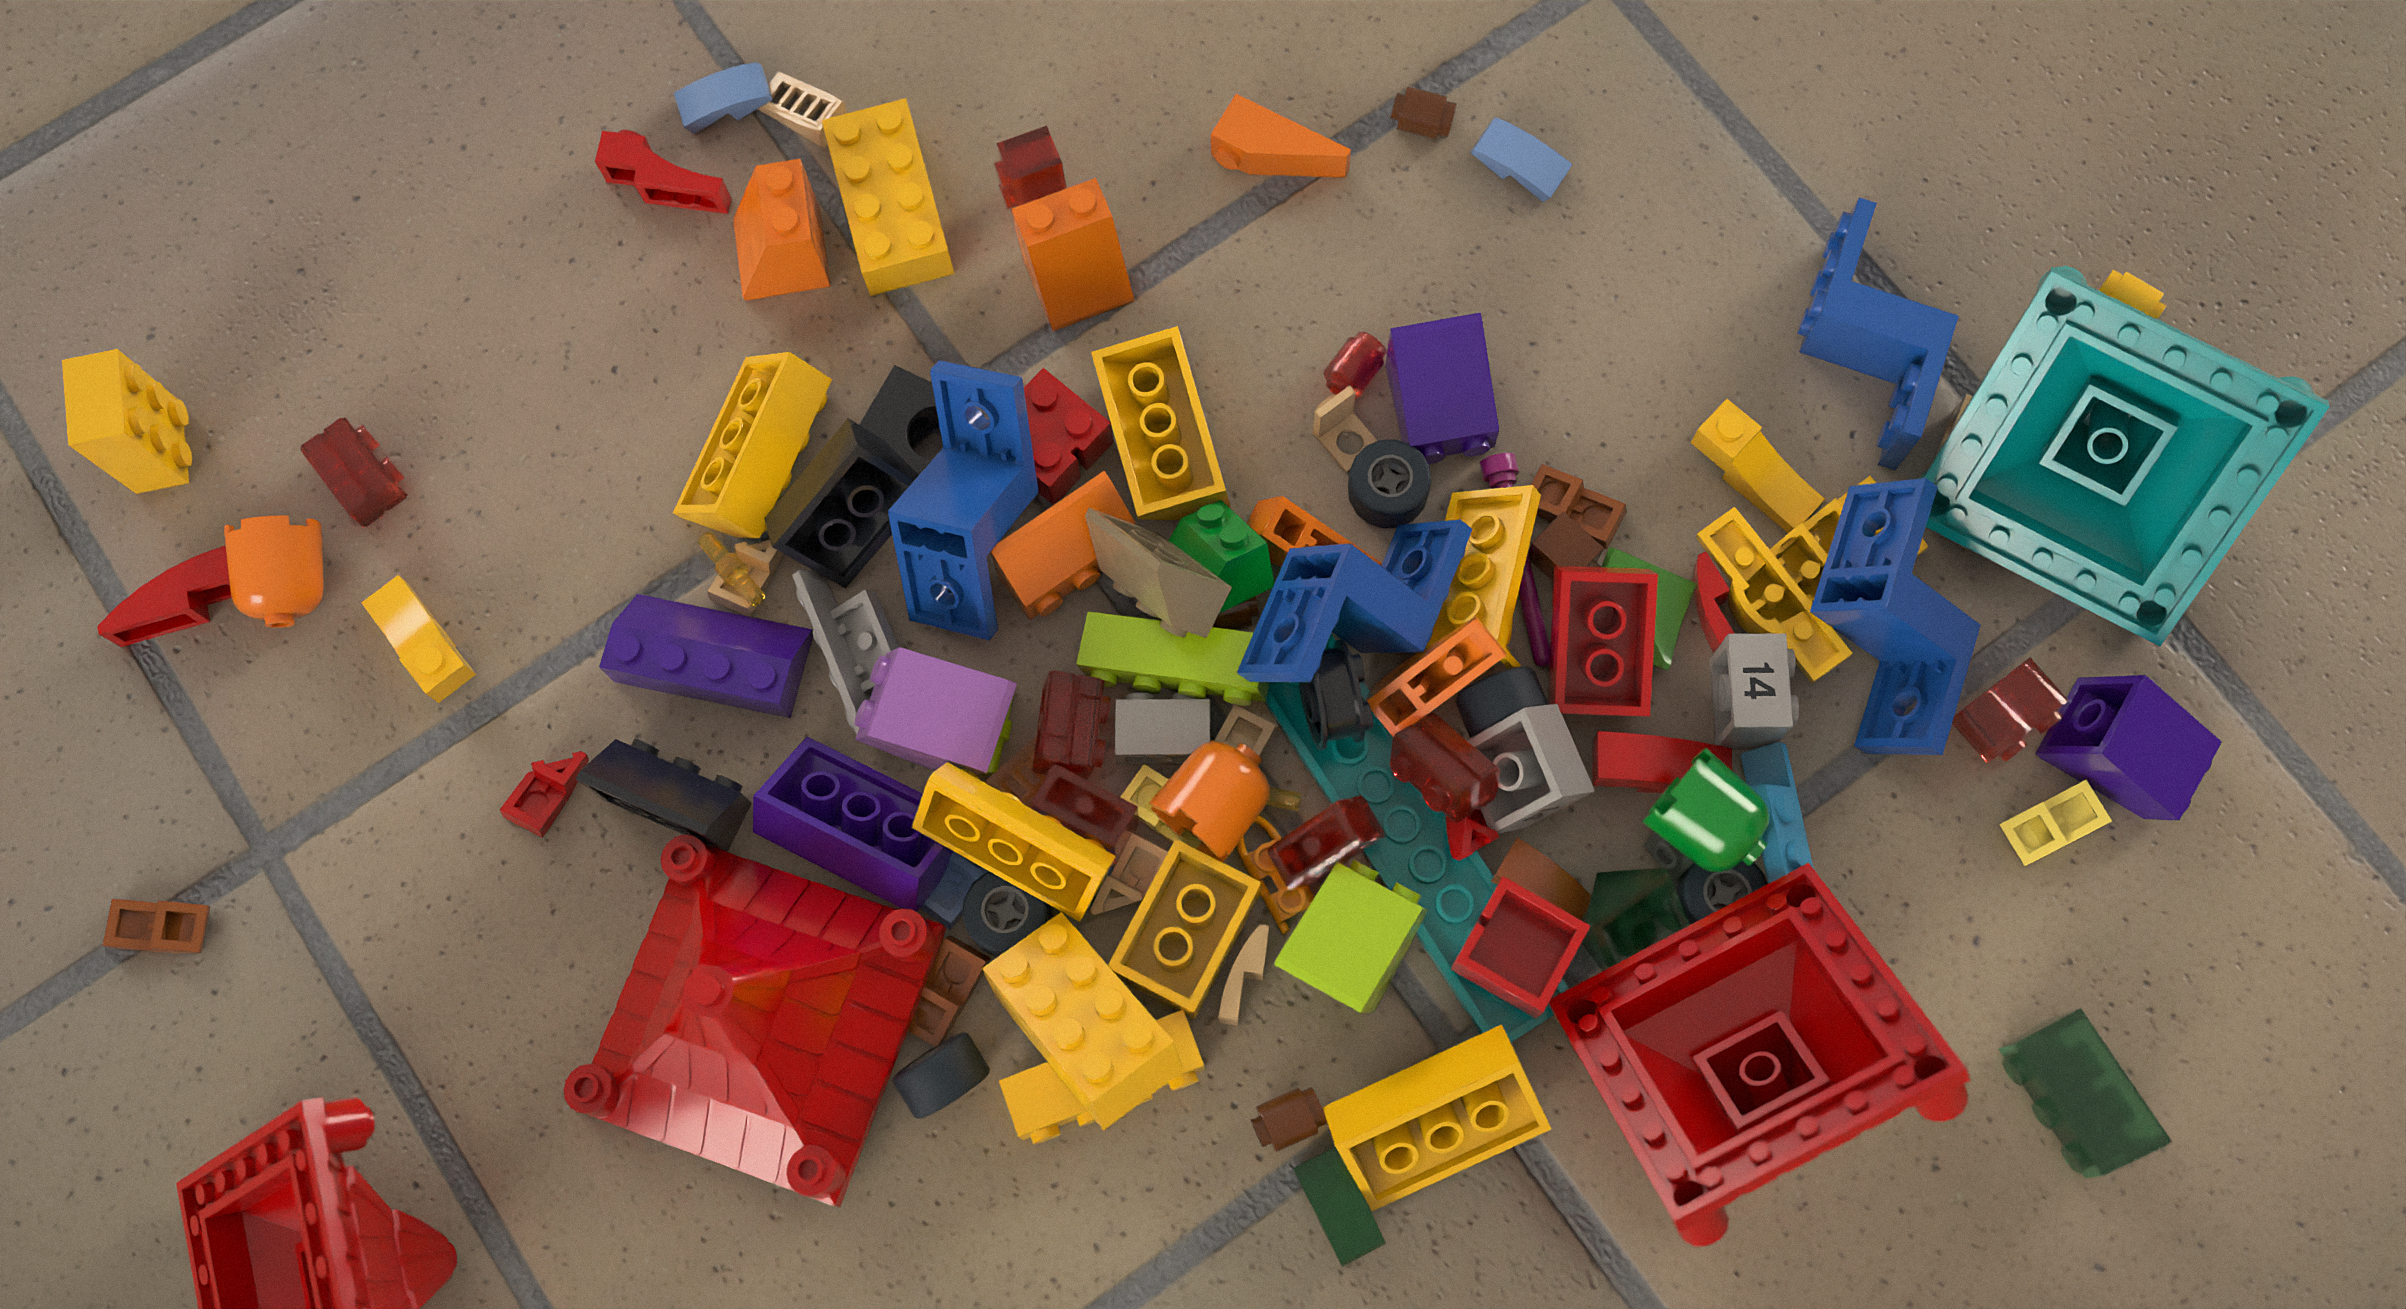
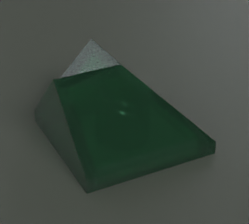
[1582,867,1691,971]

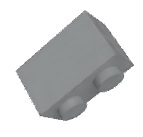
[1115,693,1211,765]

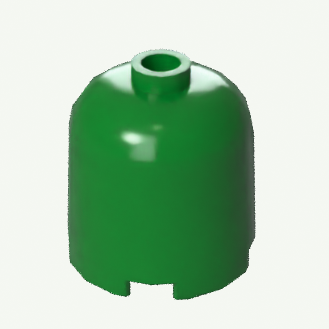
[1642,748,1770,873]

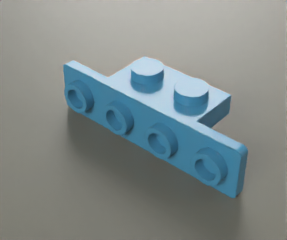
[1741,742,1814,884]

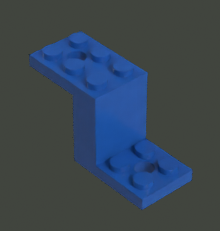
[1797,197,1959,470]
[888,360,1039,641]
[1810,478,1981,755]
[1237,519,1473,682]

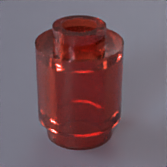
[1323,331,1387,399]

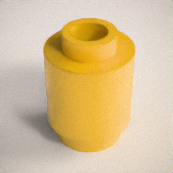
[2099,269,2167,319]

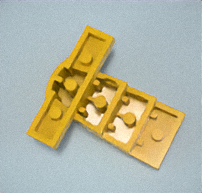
[1696,476,1929,684]

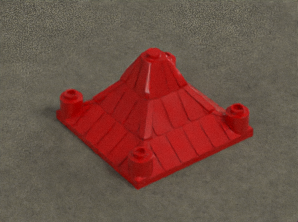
[563,834,947,1208]
[1548,863,1971,1247]
[176,1097,457,1309]

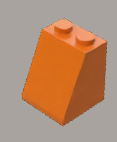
[733,159,831,301]
[1011,178,1134,332]

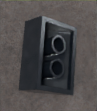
[764,418,919,589]
[576,739,752,852]

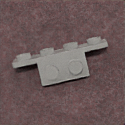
[792,569,898,734]

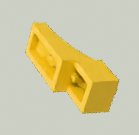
[1691,399,1825,533]
[361,575,476,703]

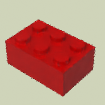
[1548,566,1658,716]

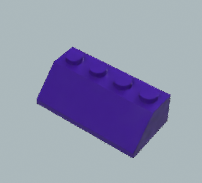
[599,594,813,718]
[753,736,954,912]

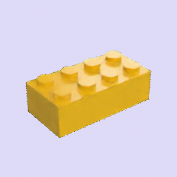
[822,98,955,296]
[982,912,1184,1131]

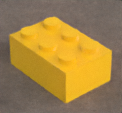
[62,349,192,494]
[1108,838,1262,1019]

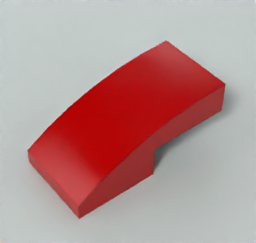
[1693,551,1735,653]

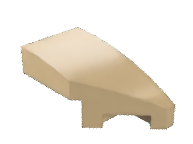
[707,540,783,617]
[1089,833,1168,915]

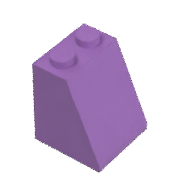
[854,647,1017,775]

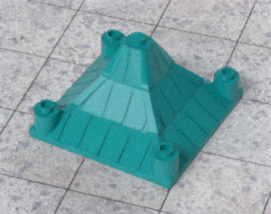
[1918,266,2330,646]

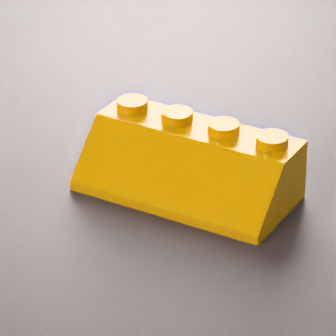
[1091,326,1231,520]
[673,352,832,538]
[912,762,1116,922]
[1323,1024,1552,1211]

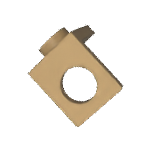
[1313,386,1378,473]

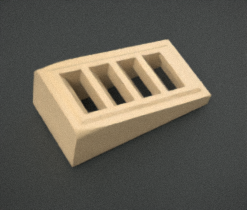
[758,72,848,148]

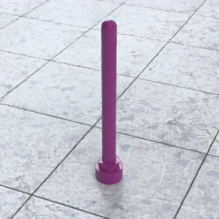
[1480,453,1550,667]

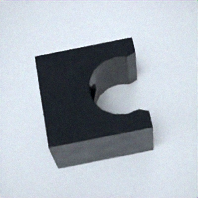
[859,365,975,475]

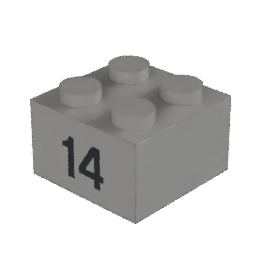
[1709,634,1799,750]
[1455,704,1595,833]

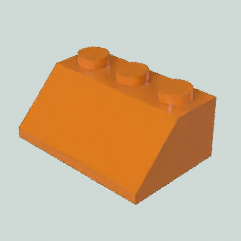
[990,471,1137,620]

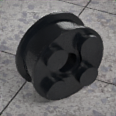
[1298,639,1373,751]

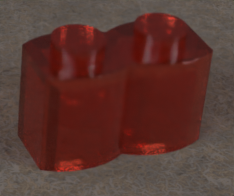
[1952,657,2069,764]

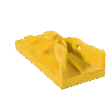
[1414,485,1541,669]

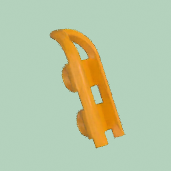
[1236,815,1315,934]

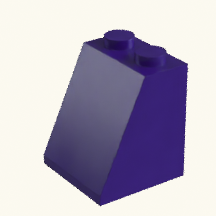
[1385,313,1499,465]
[2035,675,2222,821]

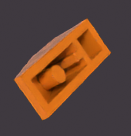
[1210,94,1351,178]
[1246,496,1382,567]
[1365,616,1507,739]

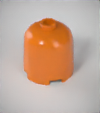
[224,515,324,628]
[1149,741,1270,862]

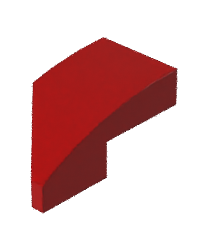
[500,751,589,838]
[1446,781,1499,861]

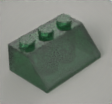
[1998,1008,2172,1178]

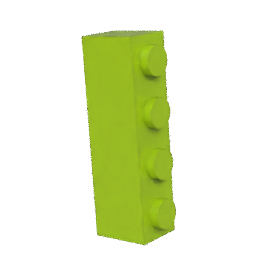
[1076,611,1269,706]

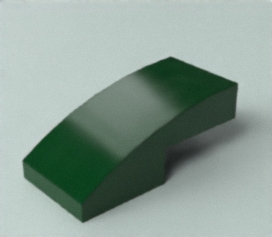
[1293,1146,1386,1267]

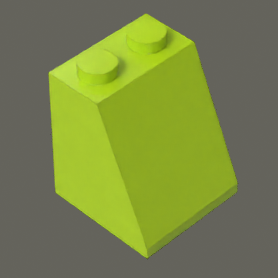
[1273,859,1428,1013]

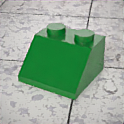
[1169,500,1274,613]

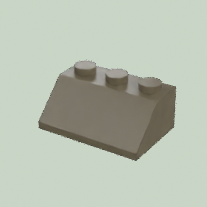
[1085,508,1232,638]

